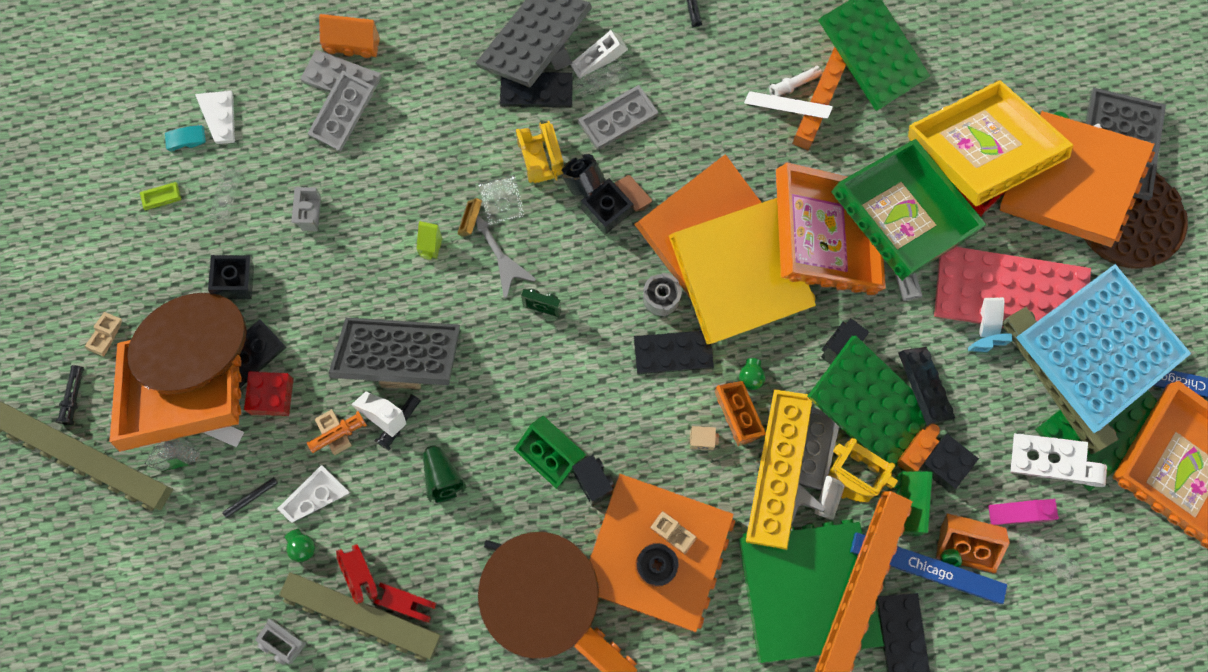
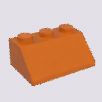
[319,14,380,58]
[715,381,766,446]
[936,513,1010,573]
[574,627,637,672]

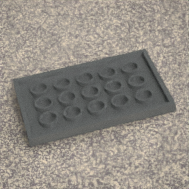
[476,0,592,87]
[1085,88,1166,201]
[329,317,460,385]

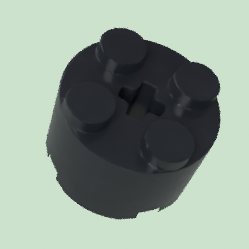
[561,154,606,197]
[635,543,679,587]

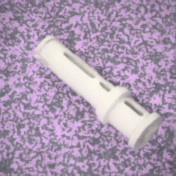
[769,66,822,97]

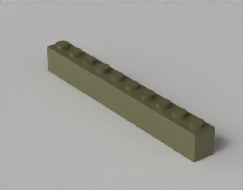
[0,401,174,511]

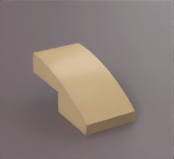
[85,312,122,357]
[315,409,352,455]
[650,511,697,554]

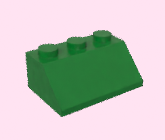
[513,415,587,489]
[894,471,932,537]

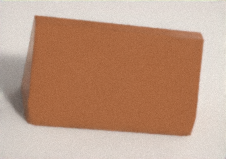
[614,175,652,212]

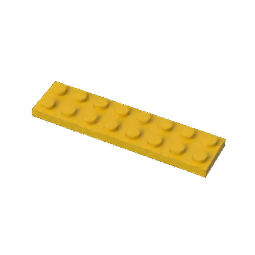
[746,390,813,550]

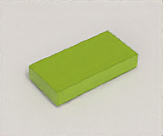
[139,182,182,210]

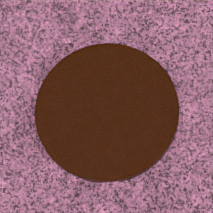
[1083,172,1188,269]
[128,293,246,394]
[478,532,599,659]

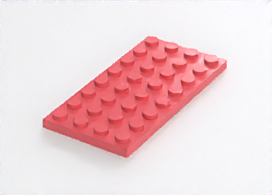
[934,247,1091,328]

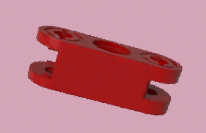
[336,544,377,604]
[372,582,437,623]

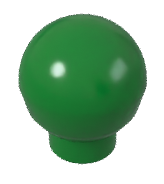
[739,358,766,390]
[285,529,315,563]

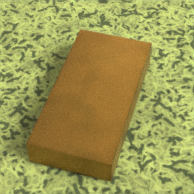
[458,198,482,237]

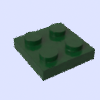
[521,289,561,318]

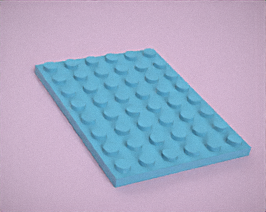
[1016,264,1191,433]

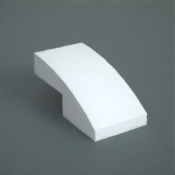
[979,297,1004,337]

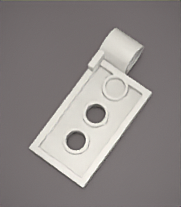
[1010,433,1107,487]

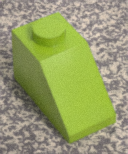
[416,221,443,260]

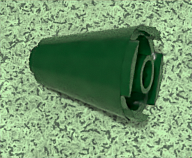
[423,445,466,503]

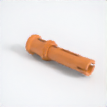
[307,411,367,454]

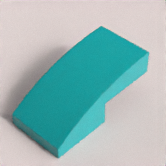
[165,125,206,151]

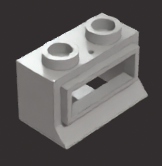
[291,187,321,231]
[255,618,307,665]

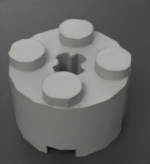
[643,273,682,316]

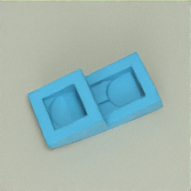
[968,334,1012,352]

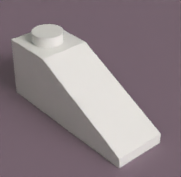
[570,30,628,78]
[352,392,407,437]

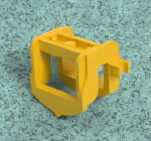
[516,120,564,183]
[828,438,898,503]

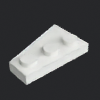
[195,91,235,144]
[277,465,350,523]

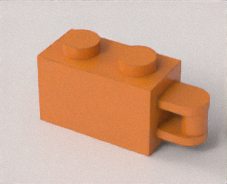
[897,424,940,472]

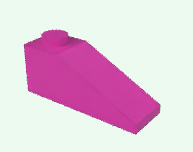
[988,499,1059,525]

